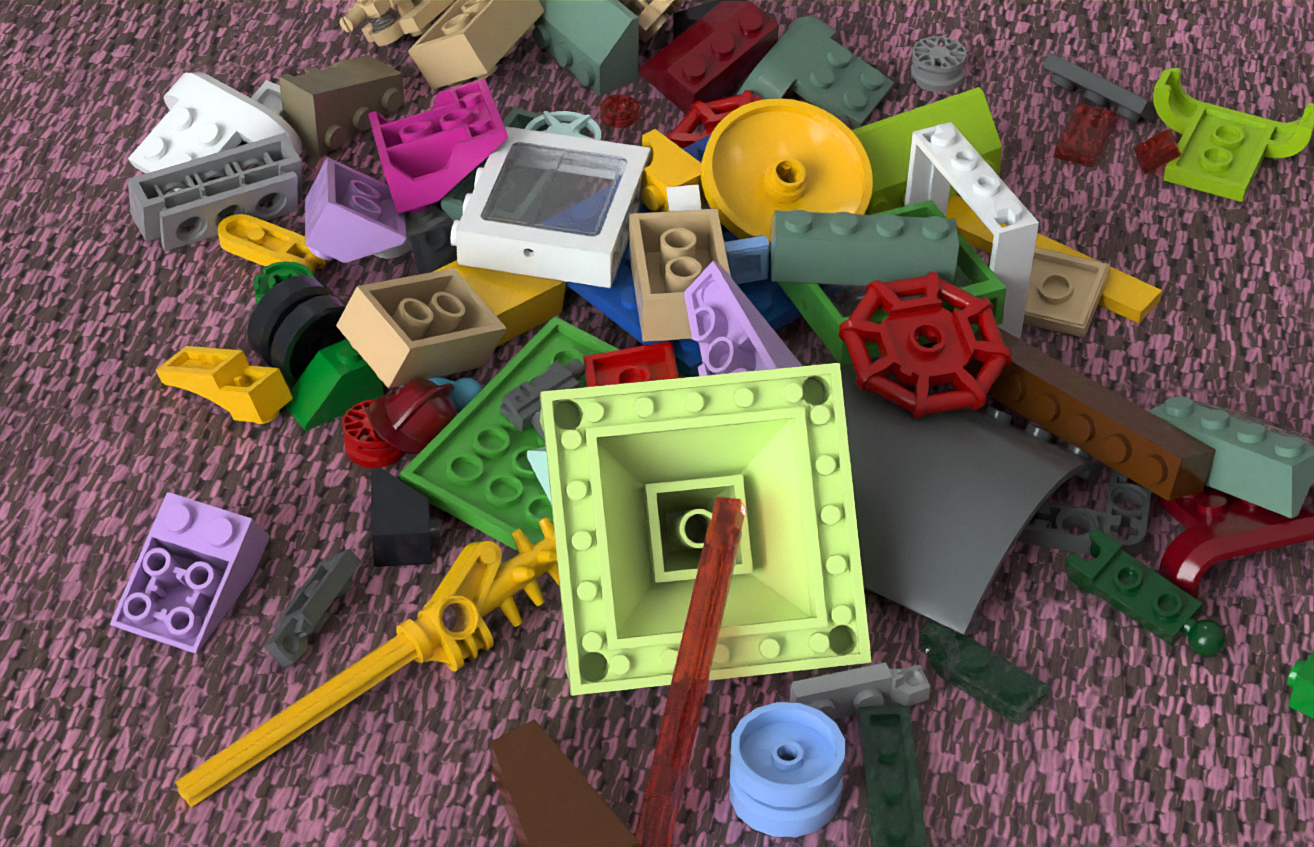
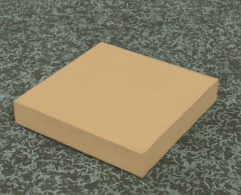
[1023,247,1110,338]

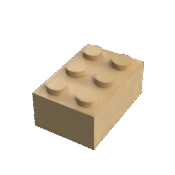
[408,0,545,90]
[629,209,731,342]
[336,268,507,388]

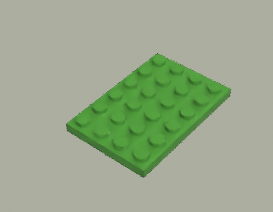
[399,316,620,551]

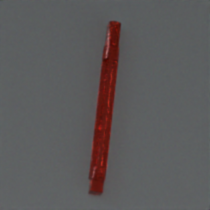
[634,497,746,847]

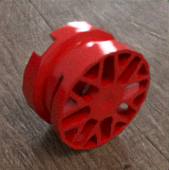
[342,400,404,468]

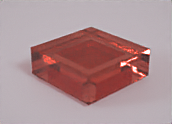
[1134,129,1181,174]

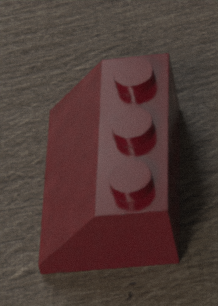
[638,1,779,115]

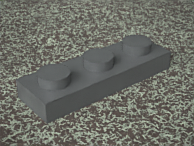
[1042,53,1158,124]

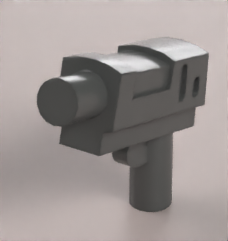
[500,359,585,443]

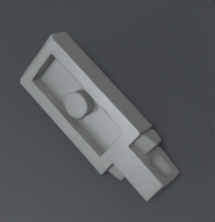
[789,662,930,720]

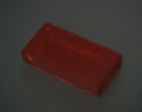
[1054,103,1116,167]

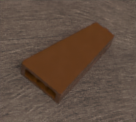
[491,719,639,847]

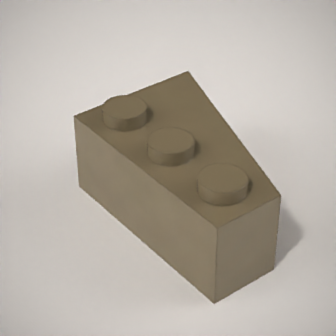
[279,55,404,159]

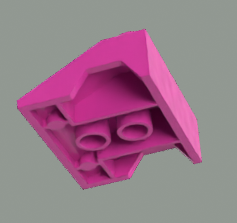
[368,78,508,214]

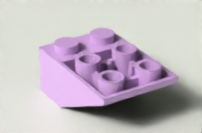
[110,492,270,654]

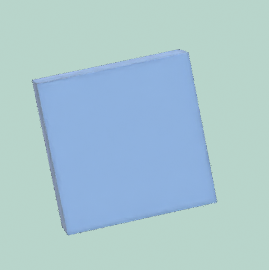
[724,235,770,284]

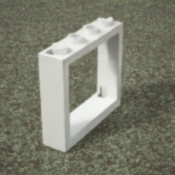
[904,122,1039,339]

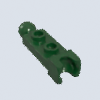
[1065,529,1227,658]

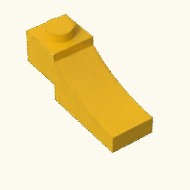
[156,346,293,424]

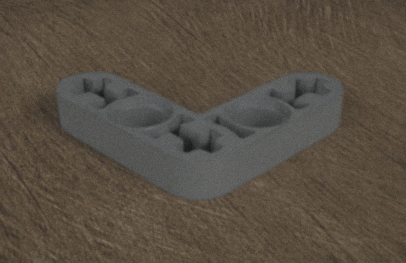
[1017,468,1152,558]

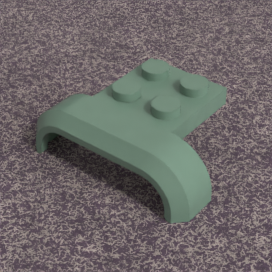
[737,15,894,130]

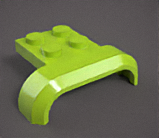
[1153,68,1314,202]

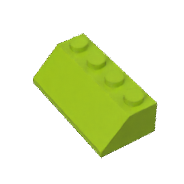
[851,87,1002,215]

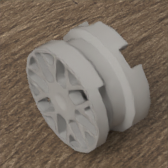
[910,36,967,92]

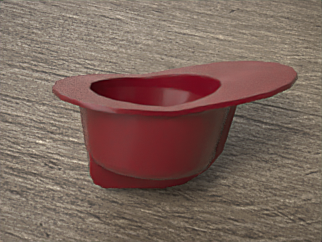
[368,377,457,454]

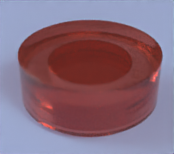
[600,94,640,128]

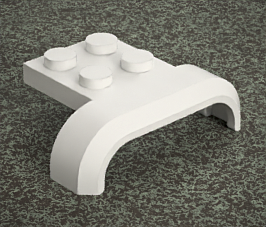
[128,72,302,191]

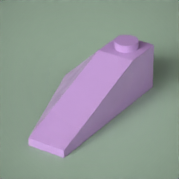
[684,260,802,376]

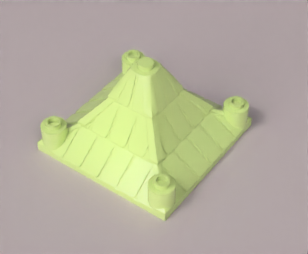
[540,363,872,696]

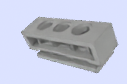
[128,133,302,251]

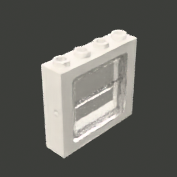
[451,126,651,288]

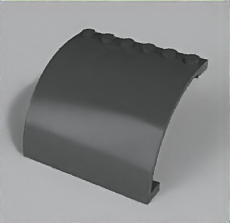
[823,357,1105,635]

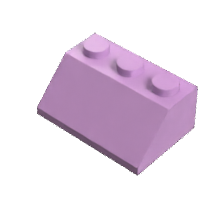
[305,157,407,263]

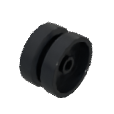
[247,275,347,387]

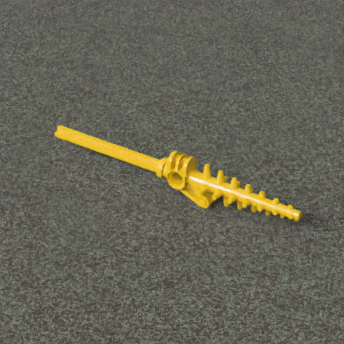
[175,517,560,807]

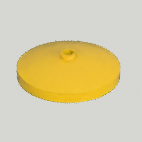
[701,99,873,253]

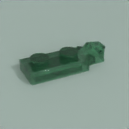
[917,621,1050,726]

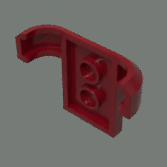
[1159,485,1314,599]

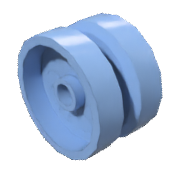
[729,702,845,837]

